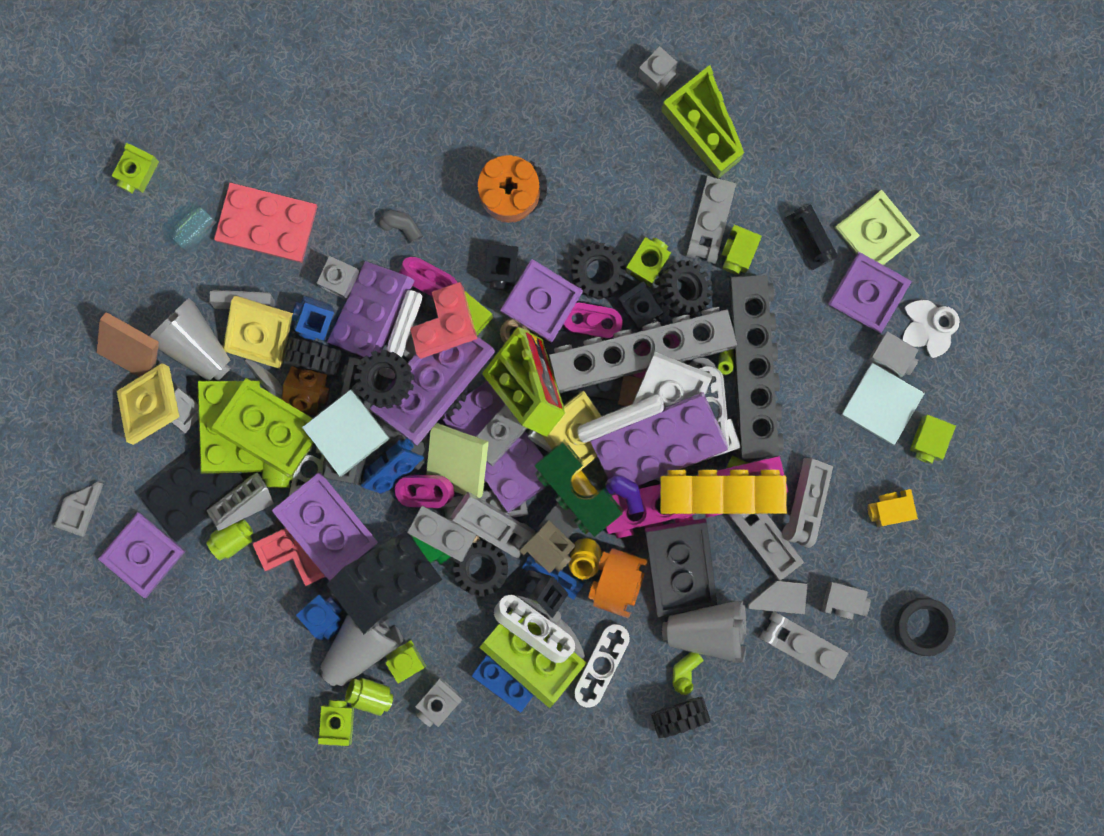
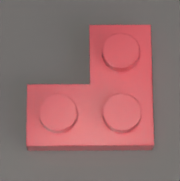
[410,282,477,359]
[253,528,325,586]

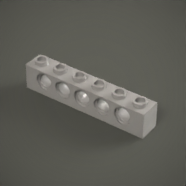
[549,307,737,393]

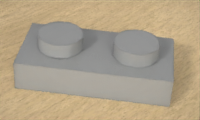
[407,506,477,562]

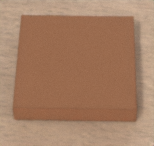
[97,313,159,377]

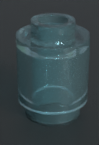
[171,206,216,250]

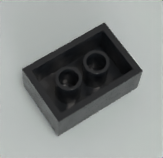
[327,531,443,635]

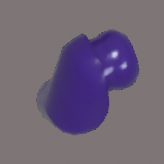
[606,475,644,515]

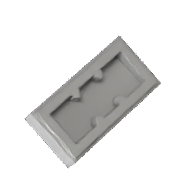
[209,290,275,309]
[476,404,527,466]

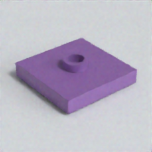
[828,251,912,334]
[500,259,583,343]
[98,512,186,598]

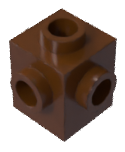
[282,366,330,416]

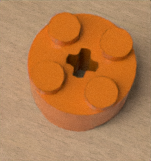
[478,155,540,223]
[588,548,648,618]

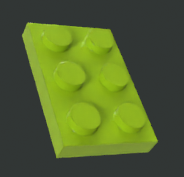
[212,378,314,479]
[197,381,263,474]
[479,609,586,709]

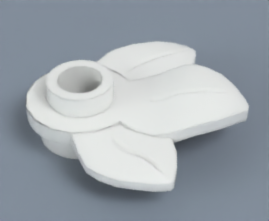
[902,300,960,358]

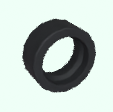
[895,598,956,656]

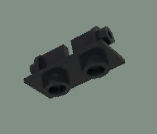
[784,204,838,270]

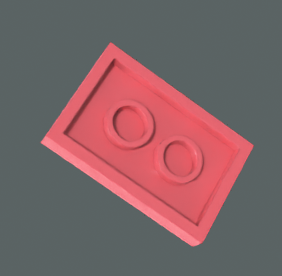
[214,183,317,263]

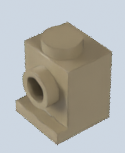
[520,520,575,573]

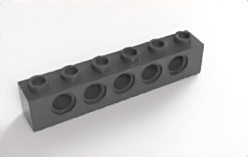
[729,275,784,460]

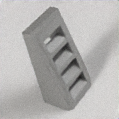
[207,473,274,531]

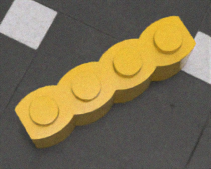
[661,470,787,514]

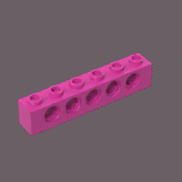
[606,456,788,539]

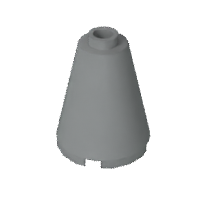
[150,298,231,381]
[662,601,746,663]
[321,614,403,686]

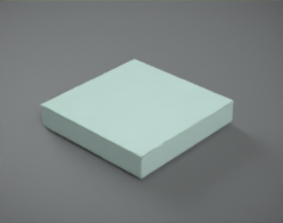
[841,363,925,446]
[303,389,390,477]

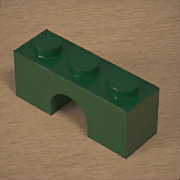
[534,439,623,537]

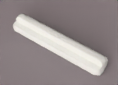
[379,290,422,379]
[577,395,664,443]

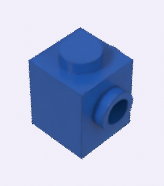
[292,296,334,340]
[296,595,345,640]

